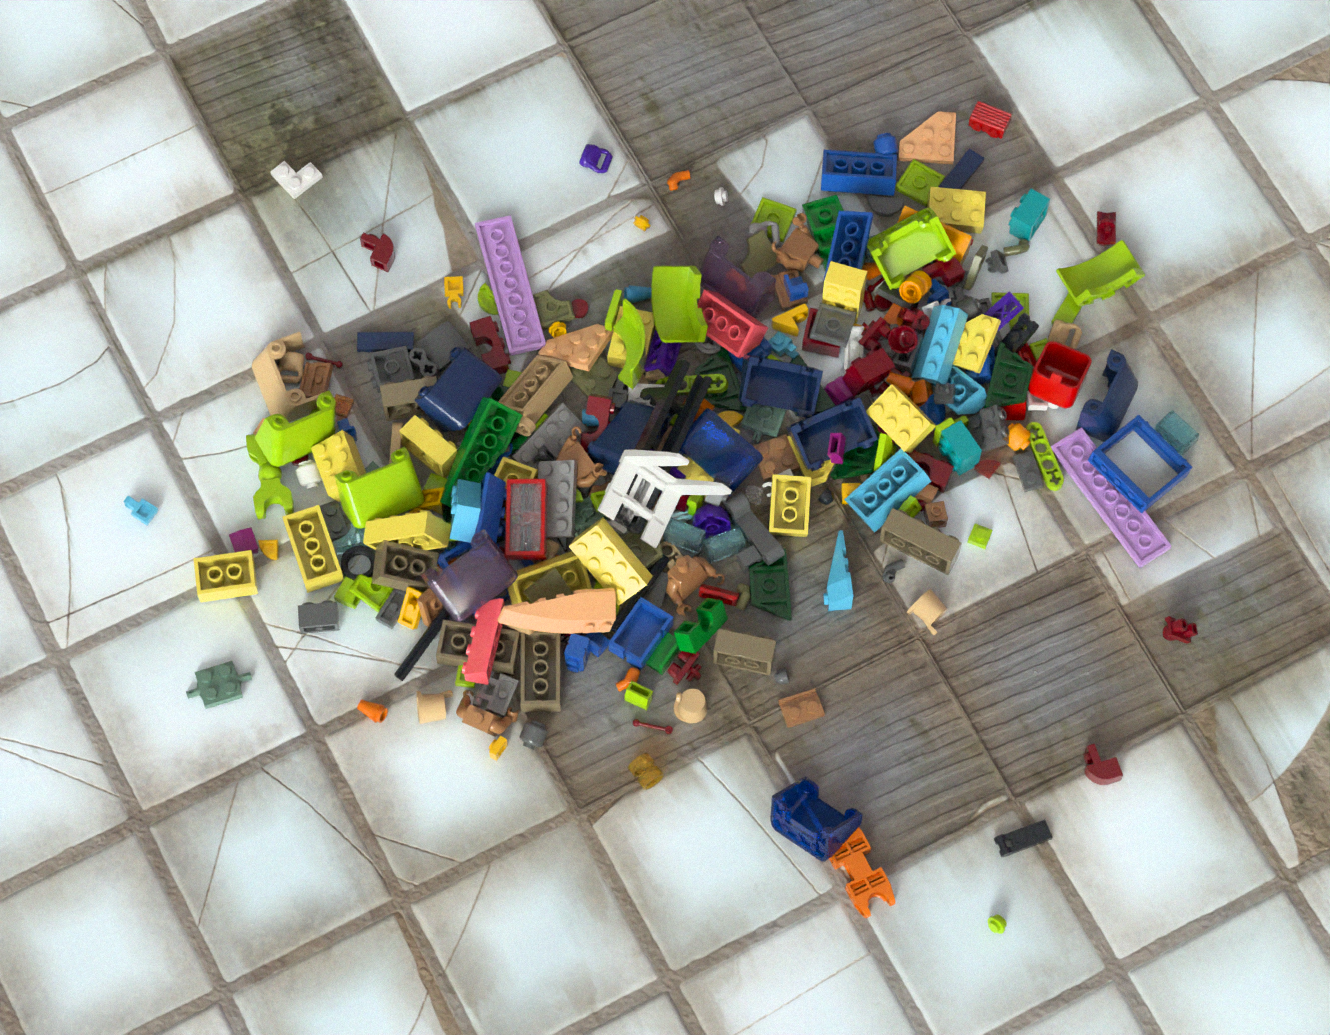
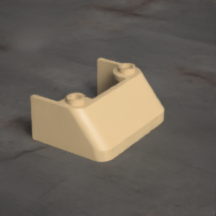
[252,332,322,422]

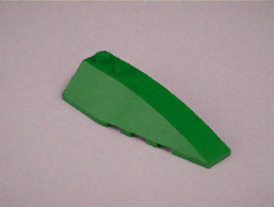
[440,397,523,507]

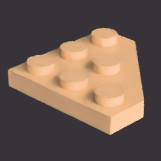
[898,111,956,165]
[538,324,613,372]

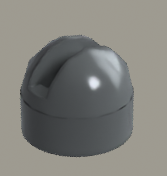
[774,668,790,684]

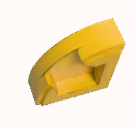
[717,411,743,427]
[258,540,278,560]

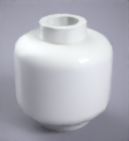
[296,460,322,489]

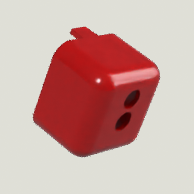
[1028,341,1092,409]

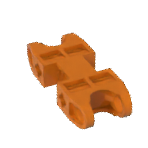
[821,819,895,918]

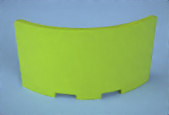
[1056,240,1145,306]
[651,266,708,343]
[613,299,646,390]

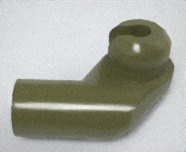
[1003,239,1030,257]
[736,583,750,611]

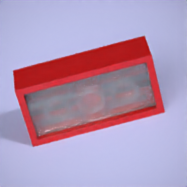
[505,479,548,560]

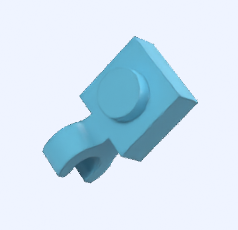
[768,331,799,359]
[123,496,159,526]

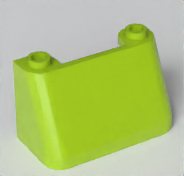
[867,208,957,290]
[254,390,336,467]
[335,447,424,528]

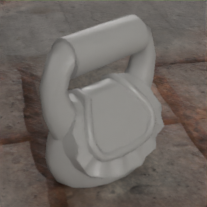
[749,221,780,246]

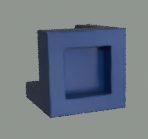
[783,274,809,302]
[584,632,610,658]

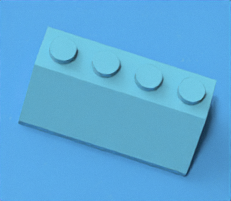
[911,305,968,384]
[844,449,931,533]

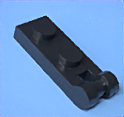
[994,313,1039,357]
[994,819,1053,857]

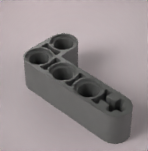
[724,492,785,565]

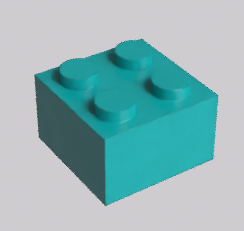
[1008,188,1050,243]
[938,420,982,476]

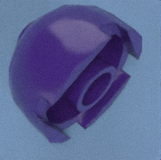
[692,504,731,540]

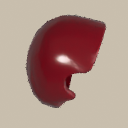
[888,325,919,353]

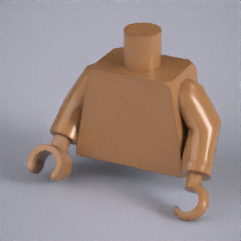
[771,213,824,272]
[556,426,607,488]
[666,555,725,616]
[456,690,519,737]

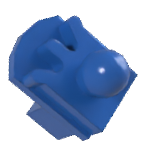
[927,279,951,306]
[337,418,357,444]

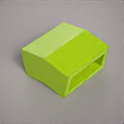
[334,576,361,609]
[625,681,653,711]

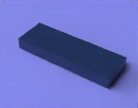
[939,148,984,189]
[357,332,414,352]

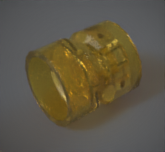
[628,753,664,790]

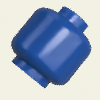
[873,133,899,155]

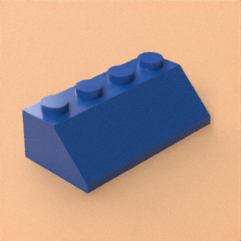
[821,149,897,196]
[824,211,874,280]
[469,472,507,560]

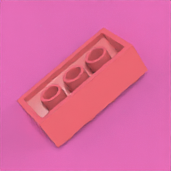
[697,289,768,358]
[462,598,505,685]

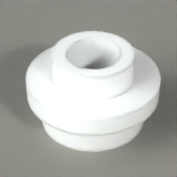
[714,187,728,206]

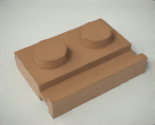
[770,269,808,311]
[299,362,333,398]
[778,688,825,728]

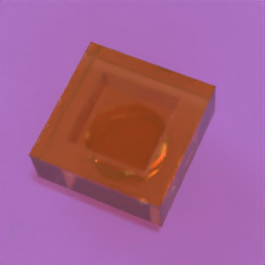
[334,394,354,418]

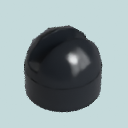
[817,488,834,505]

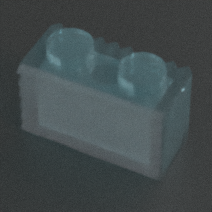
[1154,410,1200,455]
[663,518,706,554]
[703,527,746,564]

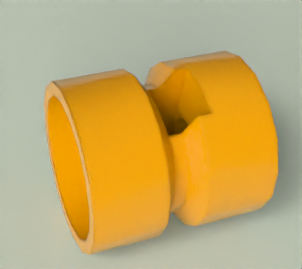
[899,271,932,303]

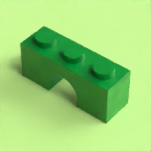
[674,598,728,654]

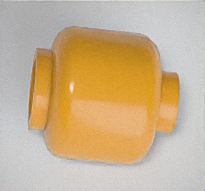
[1007,423,1031,451]

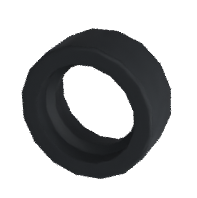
[341,545,375,581]

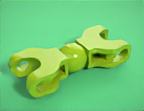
[246,434,294,520]

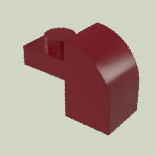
[360,232,395,272]
[921,257,965,288]
[1083,743,1123,785]

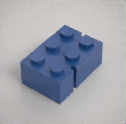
[608,597,673,670]

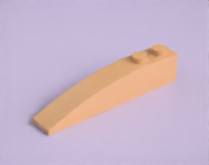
[497,588,616,634]

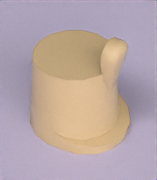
[907,589,948,635]
[674,689,707,723]
[416,690,453,724]

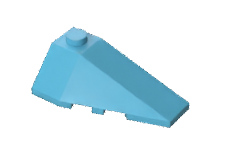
[933,365,987,415]
[823,530,853,611]

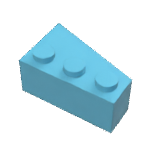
[450,479,481,543]

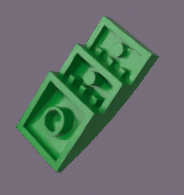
[802,194,844,272]

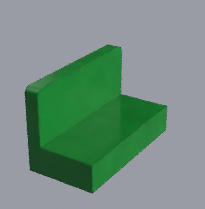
[646,632,680,675]

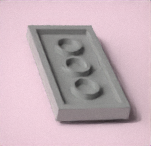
[511,403,588,470]
[538,460,577,538]

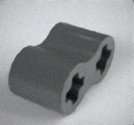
[409,348,438,379]

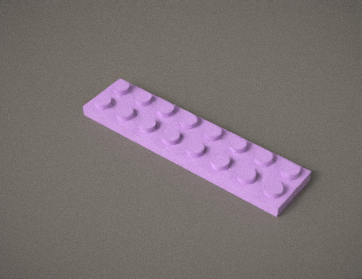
[475,215,546,356]
[1051,427,1172,568]

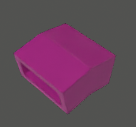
[824,375,854,405]
[827,433,846,464]
[229,527,258,554]

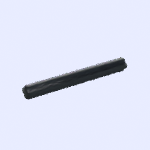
[611,554,669,632]
[394,598,458,681]

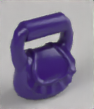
[579,144,613,173]

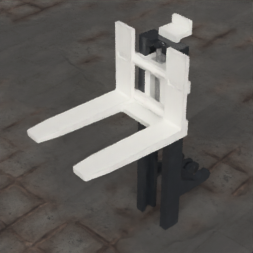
[598,360,732,548]

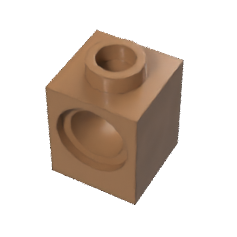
[923,501,948,528]

